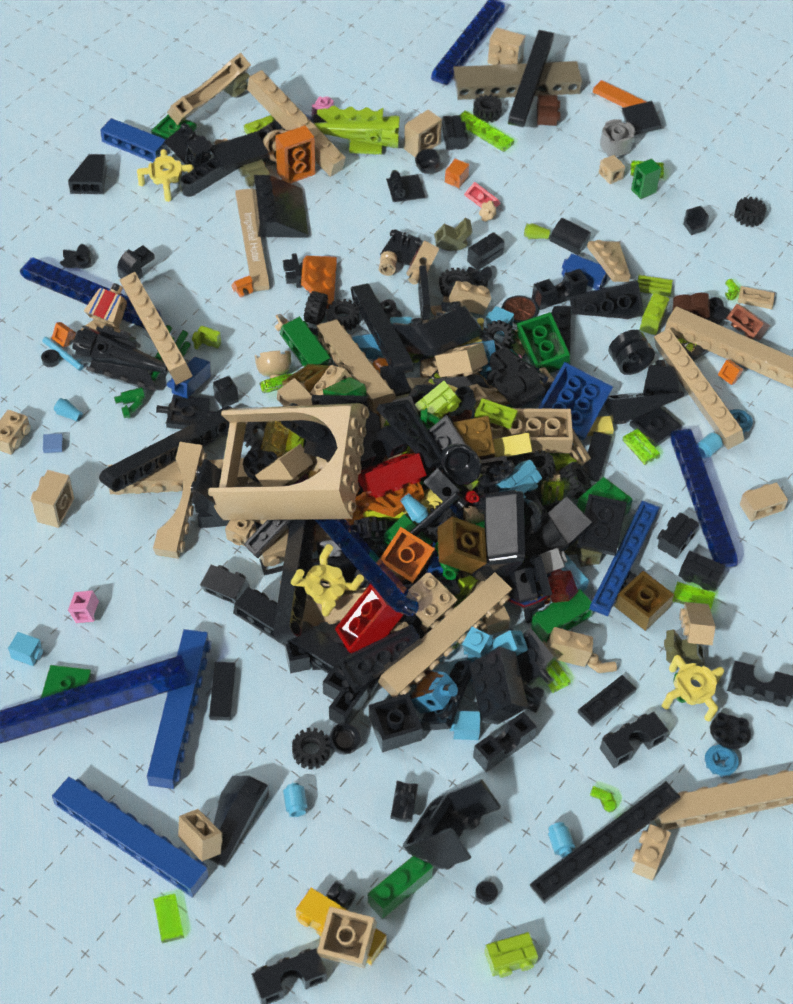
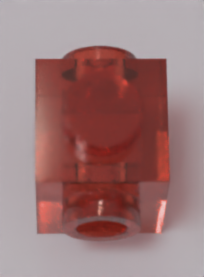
[548,569,578,603]

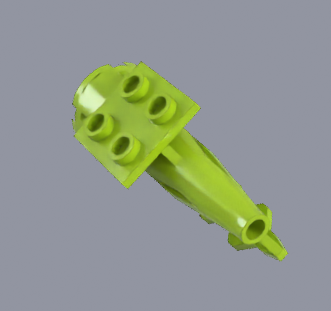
[314,106,400,155]

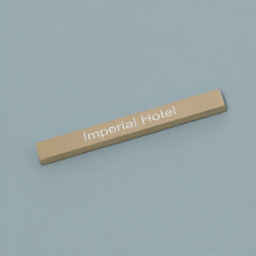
[235,189,270,291]

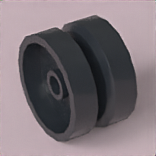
[608,330,655,375]

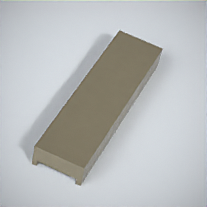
[453,61,582,100]

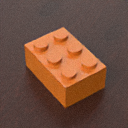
[275,125,315,184]

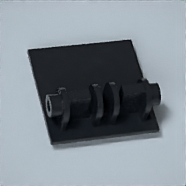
[164,123,200,165]
[386,170,425,202]
[380,229,423,266]

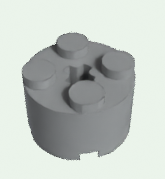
[600,119,635,157]

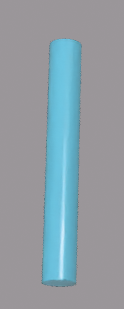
[42,337,84,371]

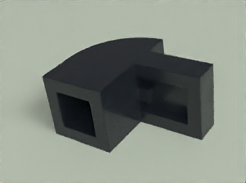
[117,245,155,280]

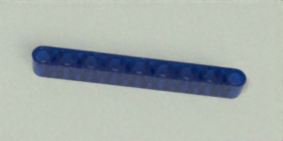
[431,0,505,85]
[20,257,161,329]
[670,428,738,568]
[315,519,419,616]

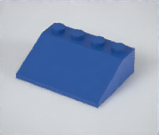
[538,362,613,440]

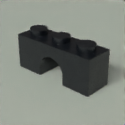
[532,269,588,310]
[360,425,408,470]
[727,660,793,707]
[473,711,537,772]
[600,712,669,768]
[251,948,327,1004]

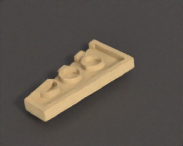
[587,240,631,282]

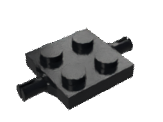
[156,394,214,429]
[507,627,558,686]

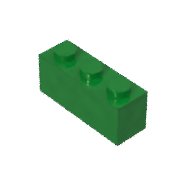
[280,316,330,367]
[531,589,593,642]
[368,856,433,919]

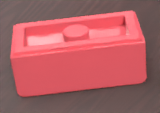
[464,182,501,208]

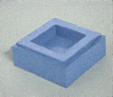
[43,433,63,453]

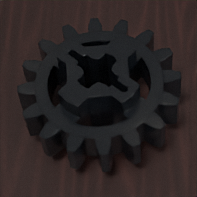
[345,517,388,540]

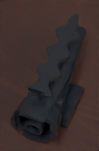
[72,325,168,392]

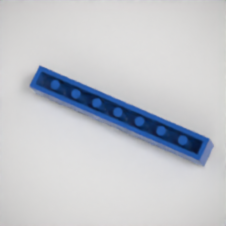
[147,629,212,789]
[52,776,209,898]

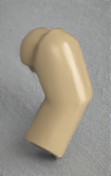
[587,653,617,673]

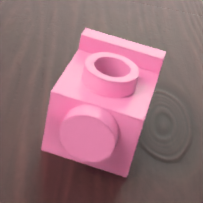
[312,96,334,117]
[68,590,99,623]

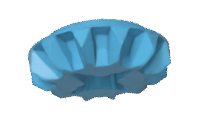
[729,409,753,433]
[704,745,739,777]

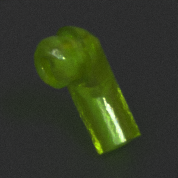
[725,279,740,300]
[590,786,617,812]

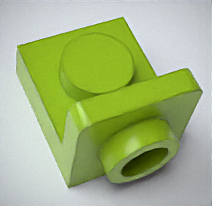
[192,325,221,350]

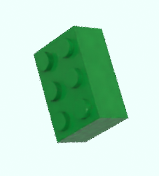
[517,312,570,373]

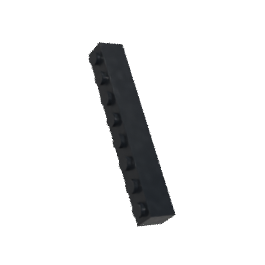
[233,587,384,700]

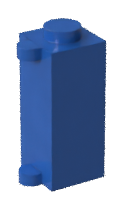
[561,253,608,290]
[167,357,211,399]

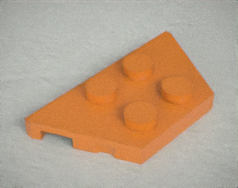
[301,256,337,309]
[355,482,424,517]

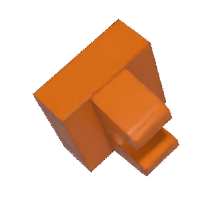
[231,275,253,297]
[51,322,76,347]
[718,359,743,385]

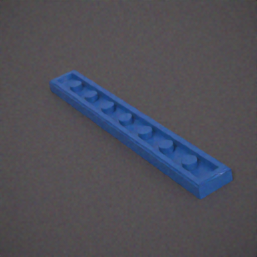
[589,500,660,617]

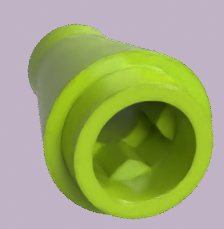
[524,223,550,239]

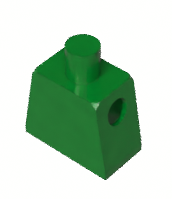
[322,377,367,396]

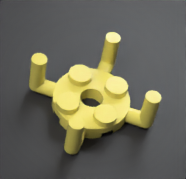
[137,149,194,202]
[291,544,364,616]
[662,655,724,721]

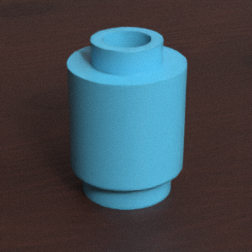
[695,432,723,459]
[283,783,307,817]
[548,822,575,857]

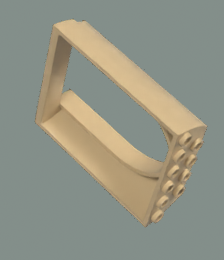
[208,403,369,520]

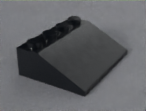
[252,175,309,238]

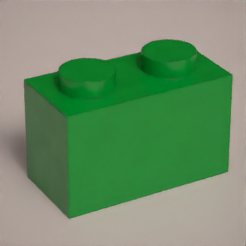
[631,158,661,199]

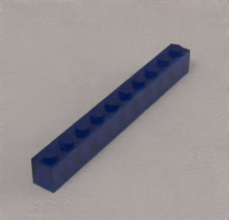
[0,655,191,744]

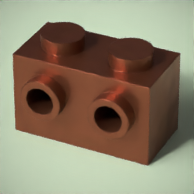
[727,304,770,340]

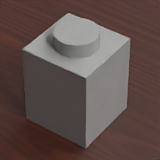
[539,548,568,574]

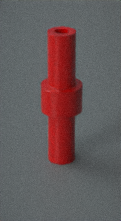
[463,490,479,503]

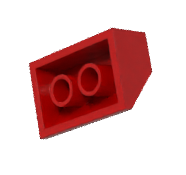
[358,453,427,498]
[335,582,404,653]

